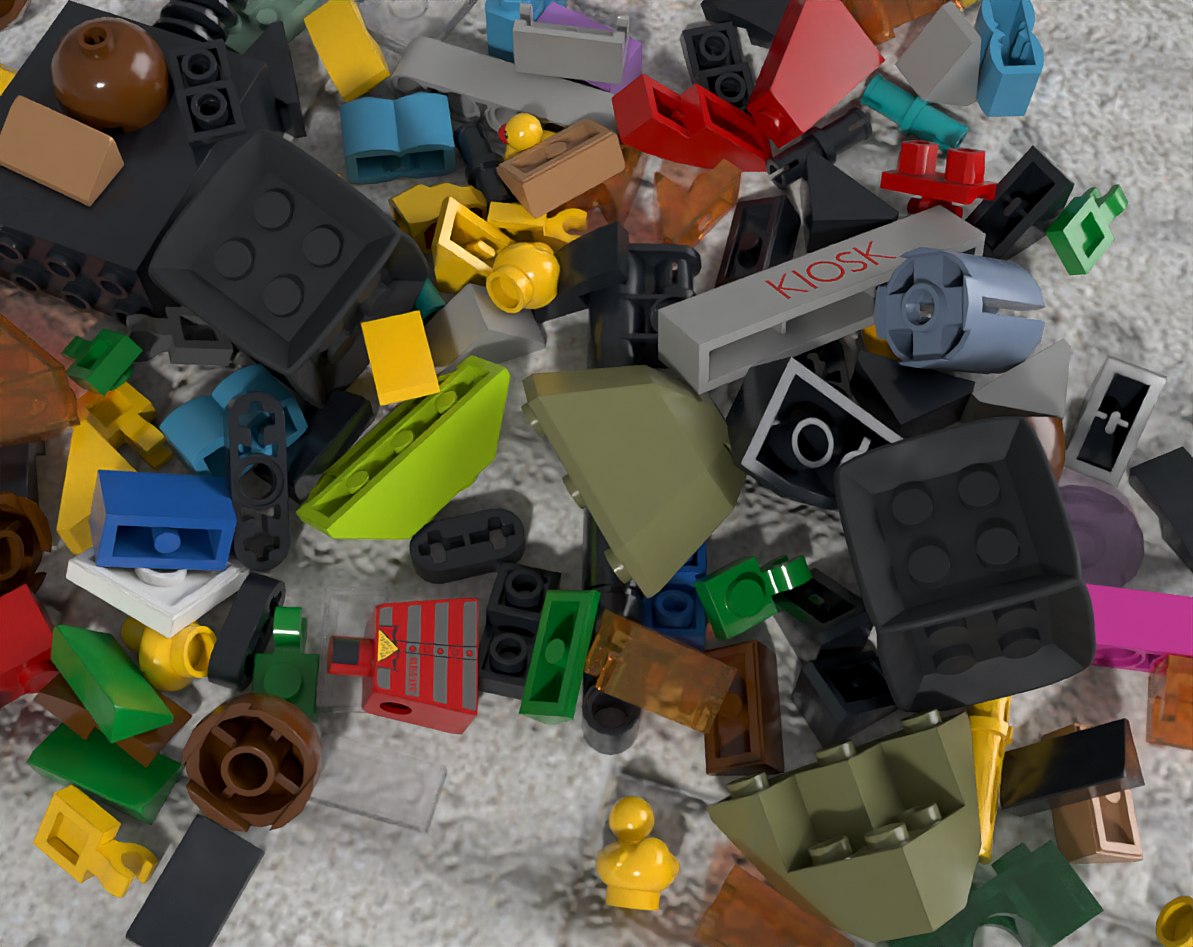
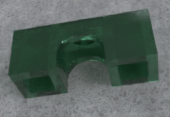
[885,840,1104,947]

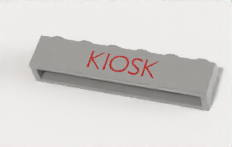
[658,205,986,395]

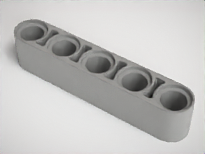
[388,36,636,168]

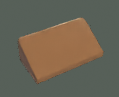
[0,95,125,206]
[496,117,625,218]
[1040,723,1143,864]

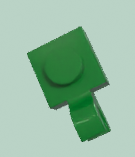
[1045,184,1128,276]
[60,329,143,396]
[693,555,813,640]
[251,607,323,723]

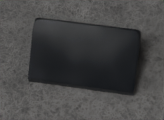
[714,195,801,289]
[253,388,375,505]
[999,718,1145,817]
[125,814,265,947]

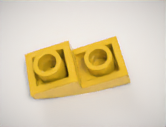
[304,0,391,103]

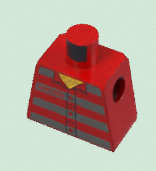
[327,598,479,735]

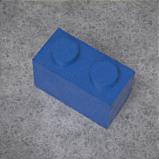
[89,470,237,571]

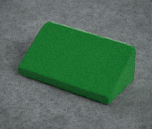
[519,590,601,725]
[51,625,173,744]
[26,722,185,825]

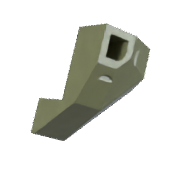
[521,365,747,599]
[707,708,982,943]

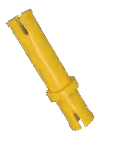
[968,696,1014,865]

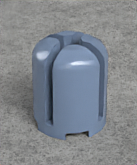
[873,247,1045,375]

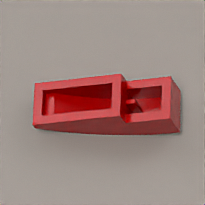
[611,74,773,172]

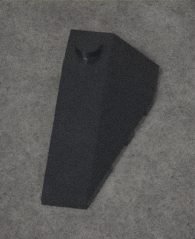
[726,357,903,512]

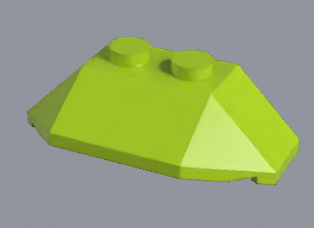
[296,355,511,540]

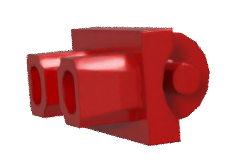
[880,140,997,219]

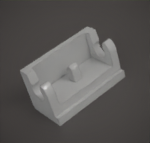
[513,3,629,85]

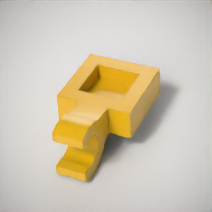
[487,201,587,251]
[68,382,174,471]
[33,784,158,898]

